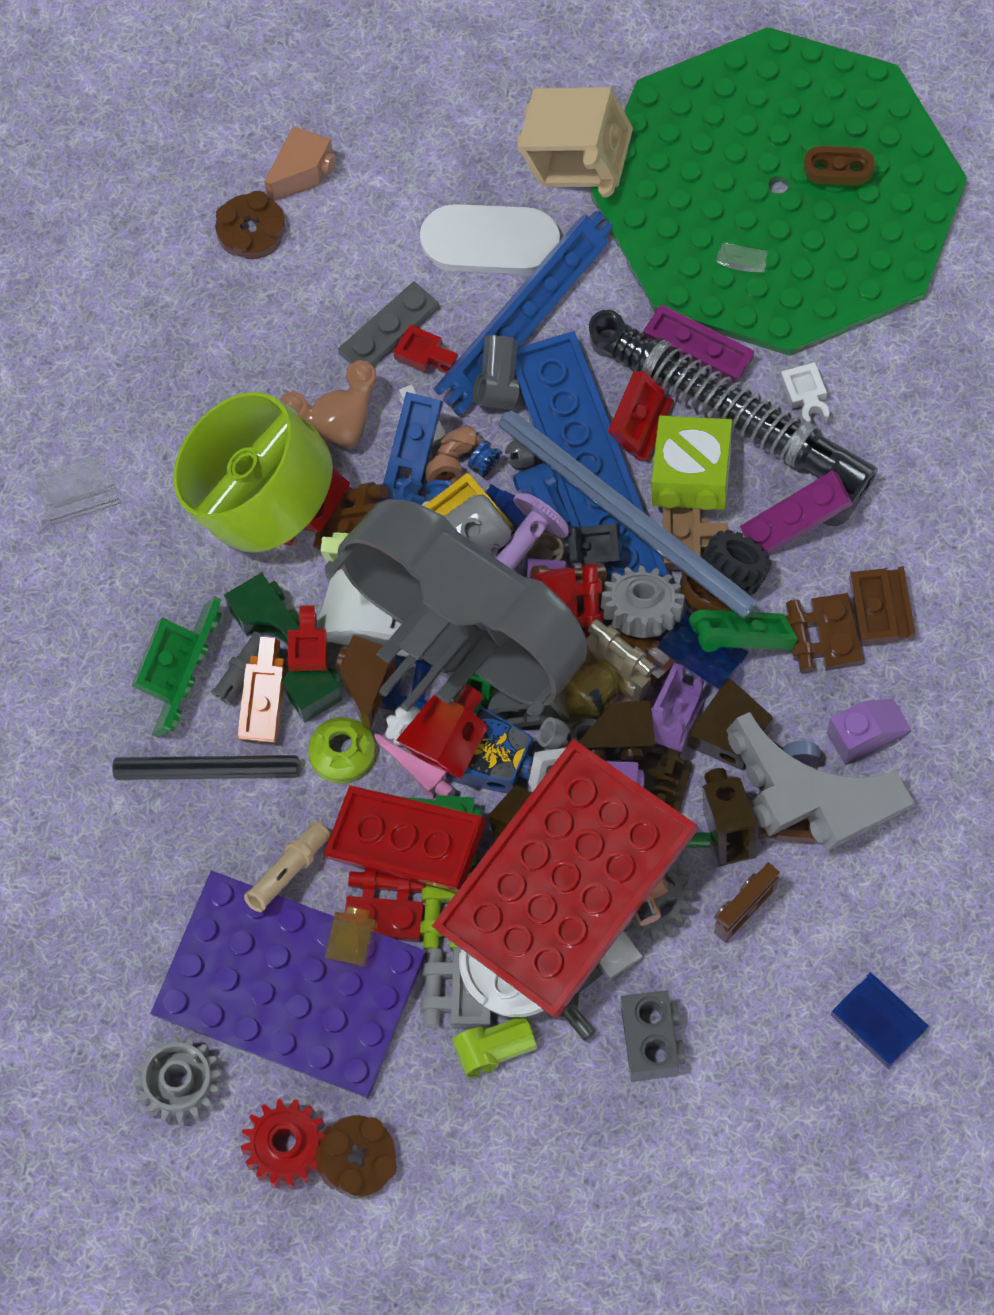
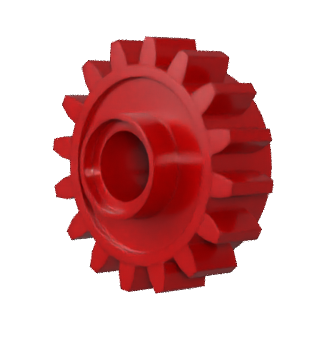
[241,1099,325,1189]

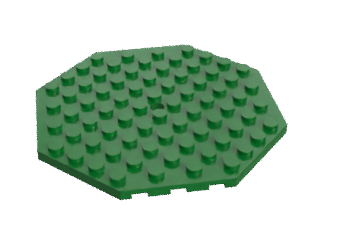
[591,27,967,356]

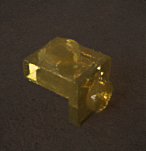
[325,907,378,966]

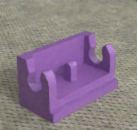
[651,663,704,752]

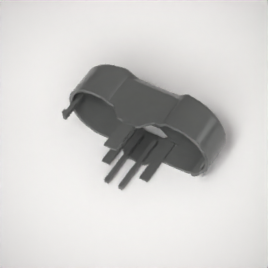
[325,499,587,716]

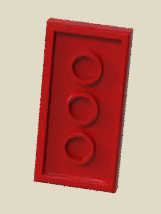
[323,785,487,892]

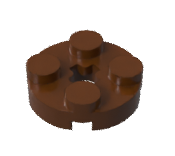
[215,191,286,260]
[315,1115,397,1197]

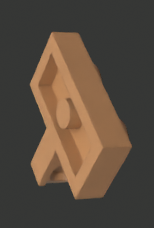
[663,507,729,570]

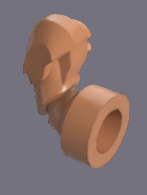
[425,426,482,483]

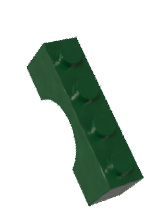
[224,572,343,723]

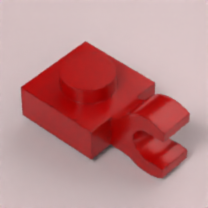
[393,324,458,374]
[288,605,327,671]

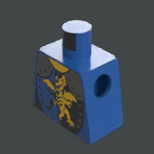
[453,707,533,794]

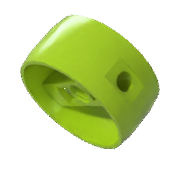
[173,392,333,552]

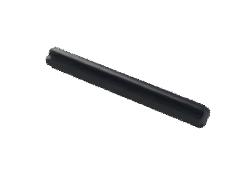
[112,755,300,780]

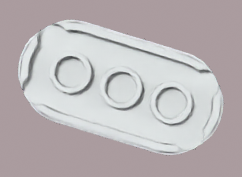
[420,204,560,274]

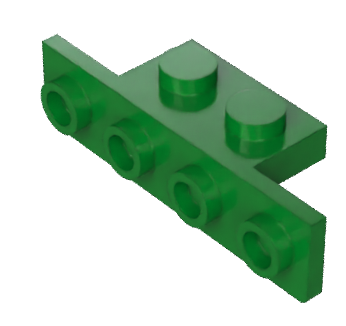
[132,596,222,738]

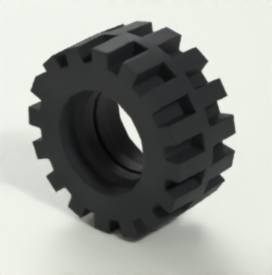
[701,530,772,595]

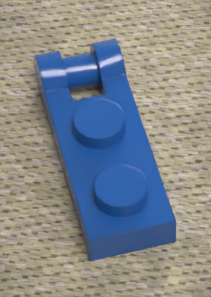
[383,392,443,496]

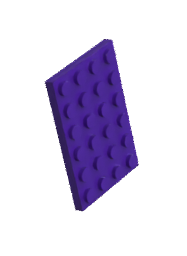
[150,870,427,1099]

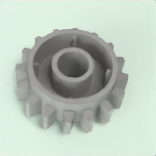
[601,566,684,638]
[134,1036,223,1125]

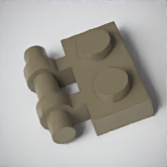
[585,619,656,701]

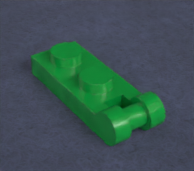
[689,610,798,652]

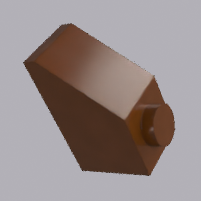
[336,635,398,729]

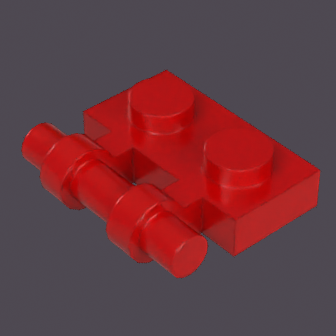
[535,564,603,639]
[344,869,426,943]

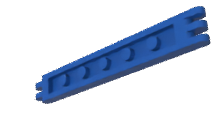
[434,210,613,416]

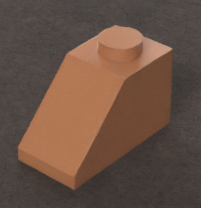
[264,126,336,201]

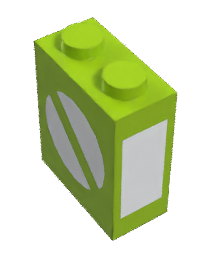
[651,416,732,510]

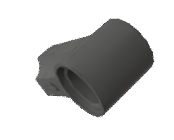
[473,335,519,410]

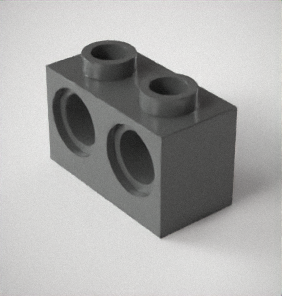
[620,990,685,1082]

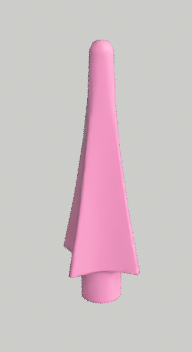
[373,733,456,799]

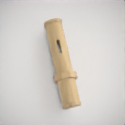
[244,822,330,912]

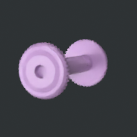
[475,493,569,629]

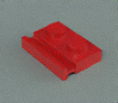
[607,371,674,461]

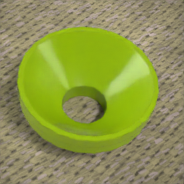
[308,717,377,784]

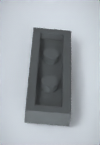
[338,281,439,367]

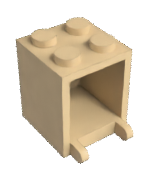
[517,87,633,197]

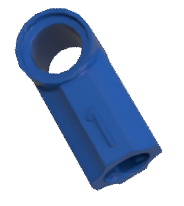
[512,463,570,533]

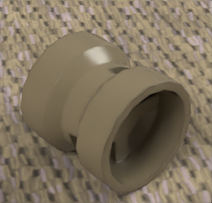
[527,533,564,561]

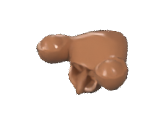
[280,360,377,449]

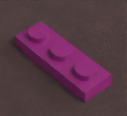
[643,304,755,384]
[740,470,853,554]

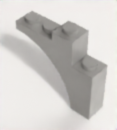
[726,712,914,851]

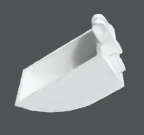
[317,569,422,660]

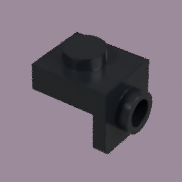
[563,524,623,566]

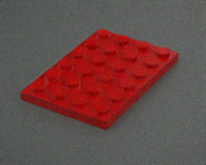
[432,739,699,1020]

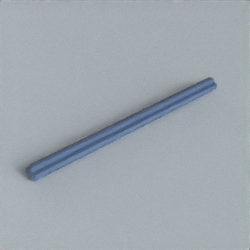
[498,410,757,618]

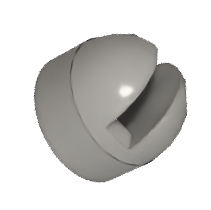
[538,717,571,750]

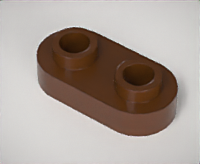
[803,146,875,185]

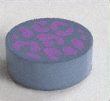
[782,741,821,766]

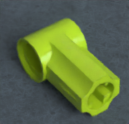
[452,1017,537,1078]

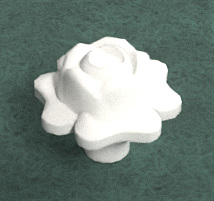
[385,706,421,746]

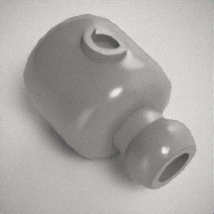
[444,494,512,558]

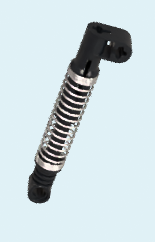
[589,310,878,526]

